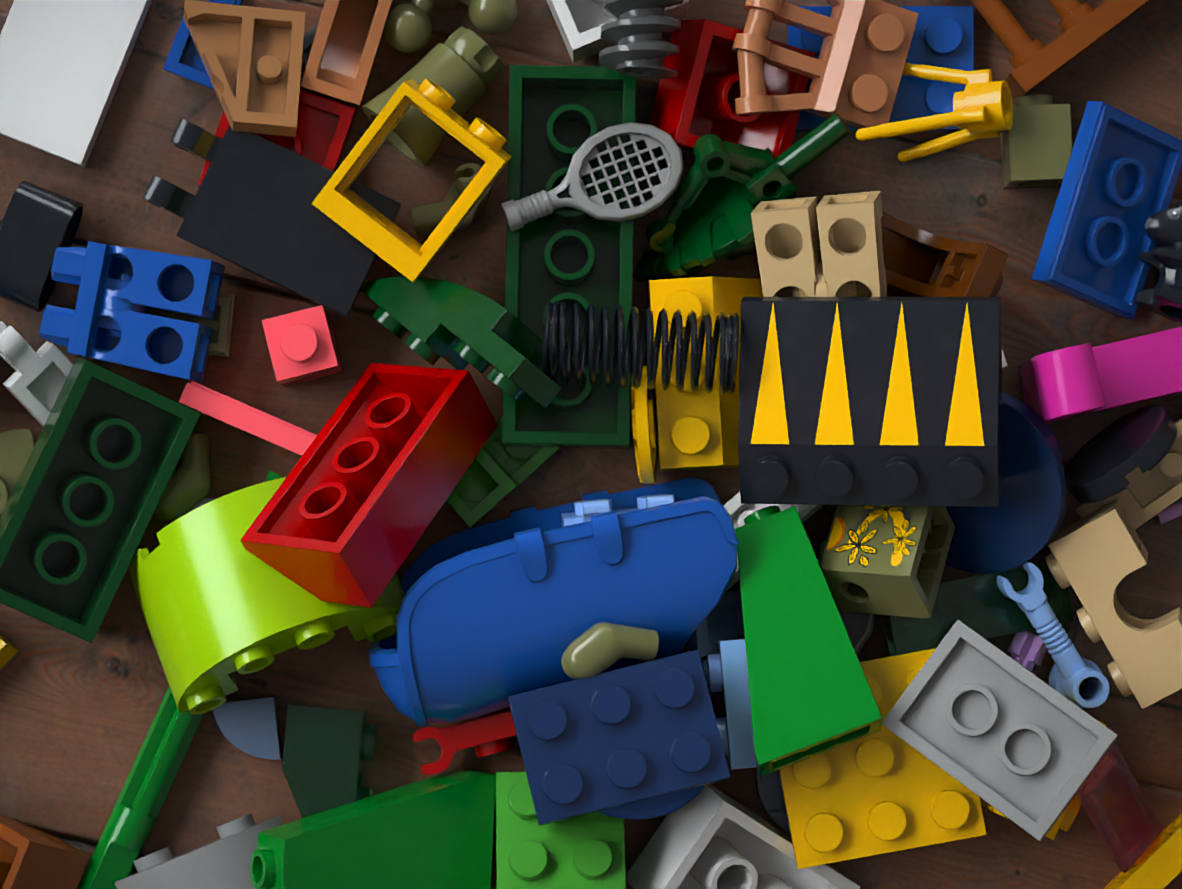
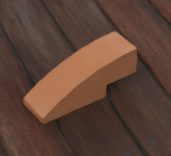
[300,0,392,105]

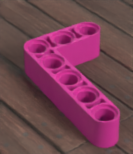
[1016,327,1182,424]

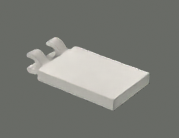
[0,0,152,168]

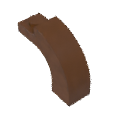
[817,193,1009,297]

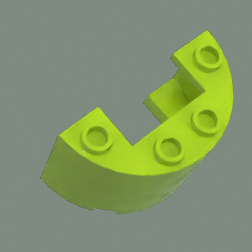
[128,477,405,715]

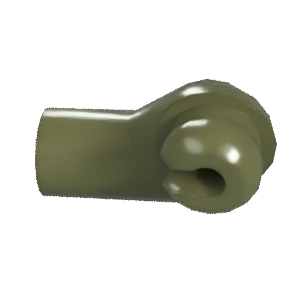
[411,162,491,238]
[153,434,211,521]

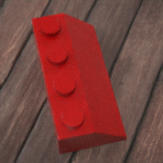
[240,363,498,608]

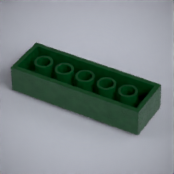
[502,65,636,449]

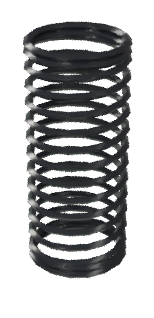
[542,301,740,395]

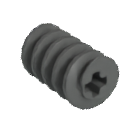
[599,0,683,79]

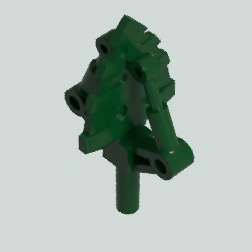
[632,113,851,282]

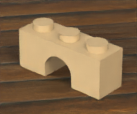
[1045,499,1182,709]

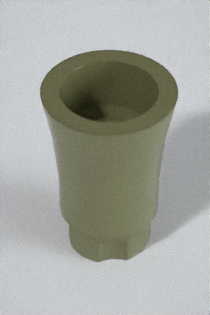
[362,26,503,168]

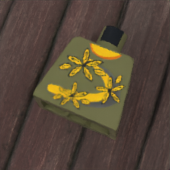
[809,505,955,618]

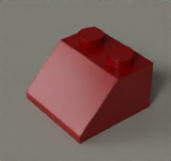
[649,19,815,157]

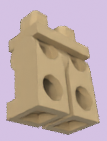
[751,191,887,297]

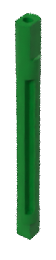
[77,470,283,889]

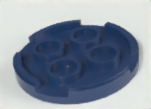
[945,392,1068,574]

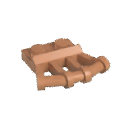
[732,0,919,129]

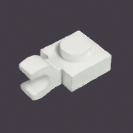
[0,321,73,427]

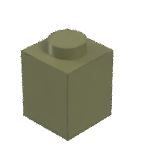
[1000,94,1072,189]

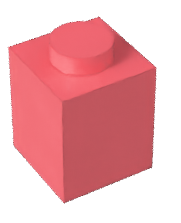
[261,305,344,387]

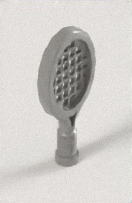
[501,122,683,231]

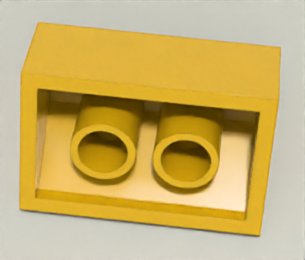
[648,276,763,472]

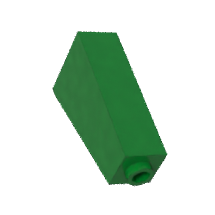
[735,506,882,777]
[250,769,496,889]

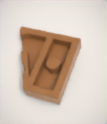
[184,0,306,137]

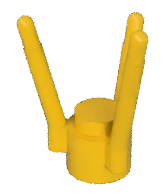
[856,63,1013,162]

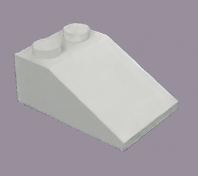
[626,784,860,889]

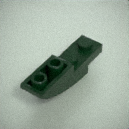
[361,277,562,408]

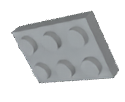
[882,619,1119,842]

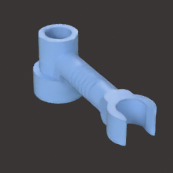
[997,561,1109,708]

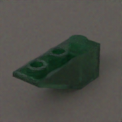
[282,703,378,818]

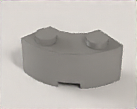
[114,813,284,889]

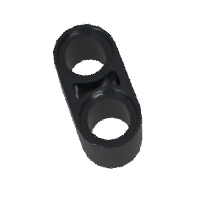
[0,181,84,313]

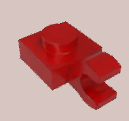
[412,709,516,775]

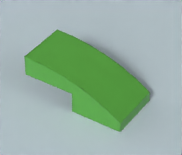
[446,416,561,528]

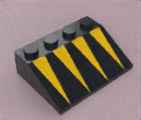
[738,297,1004,507]

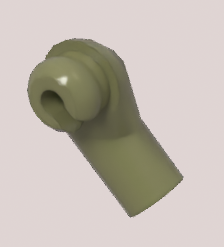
[561,622,659,680]

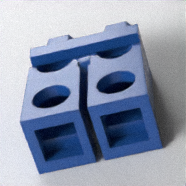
[39,241,225,383]

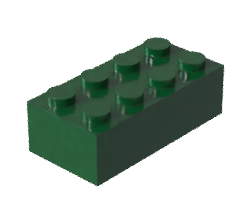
[0,356,201,643]

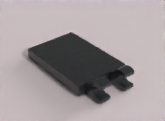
[143,118,402,318]

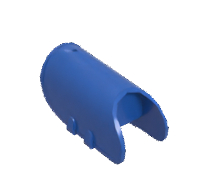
[368,477,739,727]

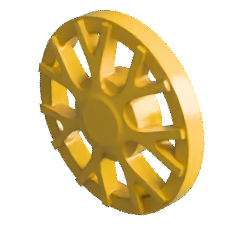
[630,366,657,484]

